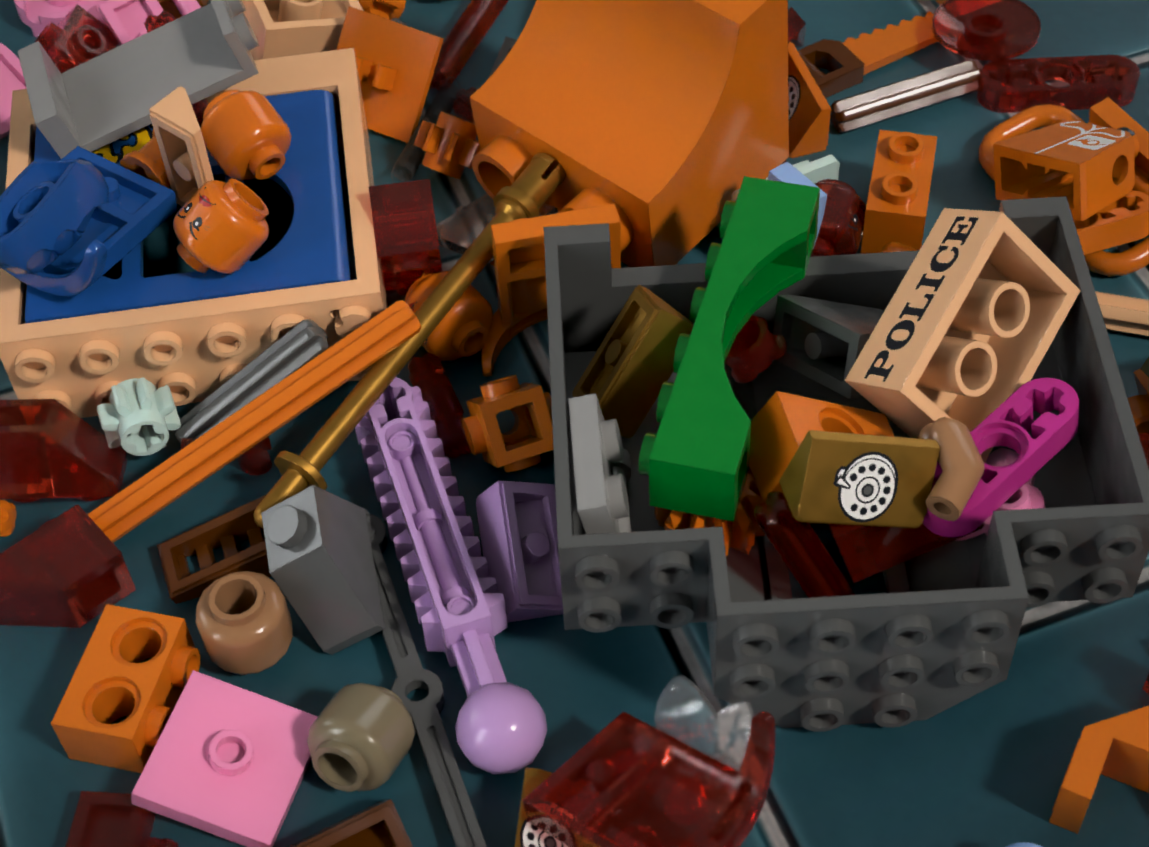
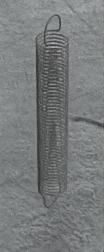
[391,76,461,188]

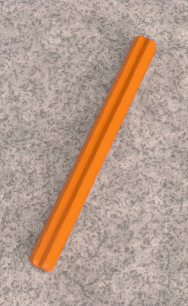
[86,300,422,546]

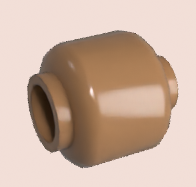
[196,571,293,675]

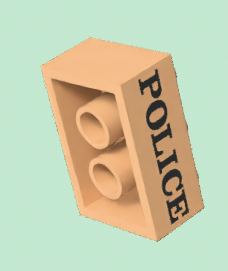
[844,208,1081,463]

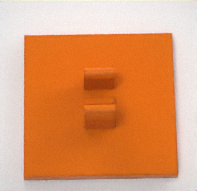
[336,6,444,143]

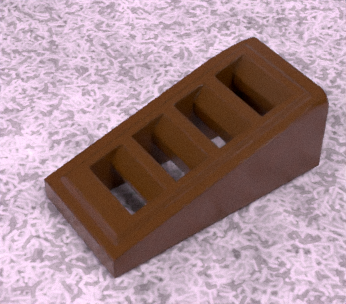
[157,494,271,604]

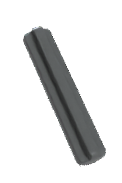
[175,319,329,446]

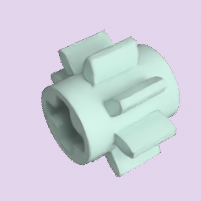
[97,378,181,456]

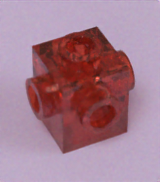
[34,4,118,73]

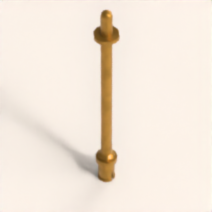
[254,153,566,528]

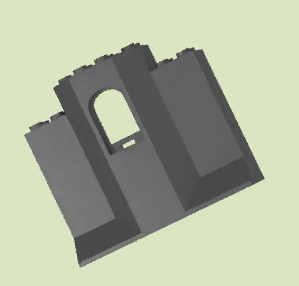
[544,196,1149,732]

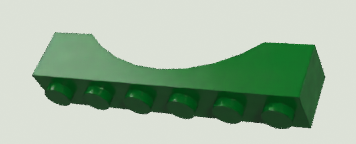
[638,176,820,522]

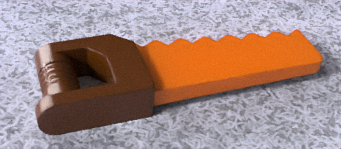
[797,11,949,98]

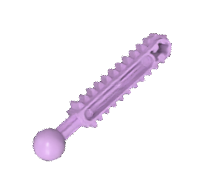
[355,377,547,775]

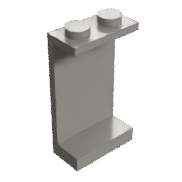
[17,0,259,159]

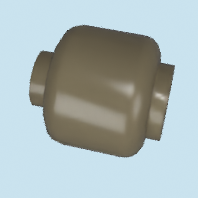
[307,683,415,792]

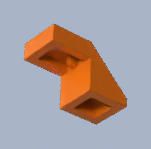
[1049,705,1149,834]

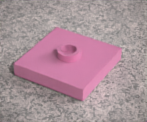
[131,670,318,847]

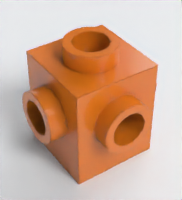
[462,375,554,472]

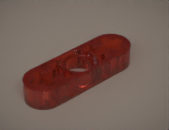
[977,55,1140,113]

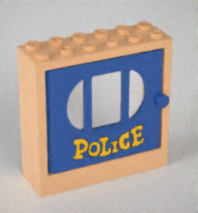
[0,48,388,425]

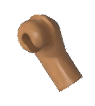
[918,417,985,521]

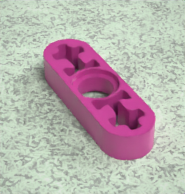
[923,378,1079,537]

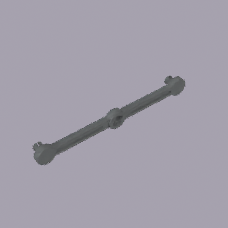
[365,509,487,847]

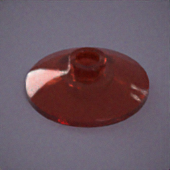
[932,0,1041,61]

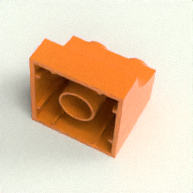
[469,0,789,267]

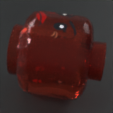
[811,179,866,257]

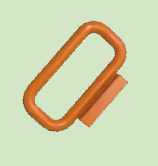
[978,97,1149,277]

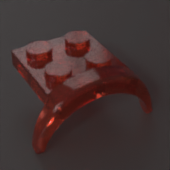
[522,711,775,847]

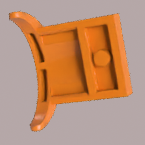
[482,203,621,377]

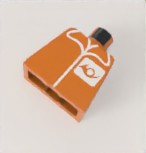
[993,120,1140,222]

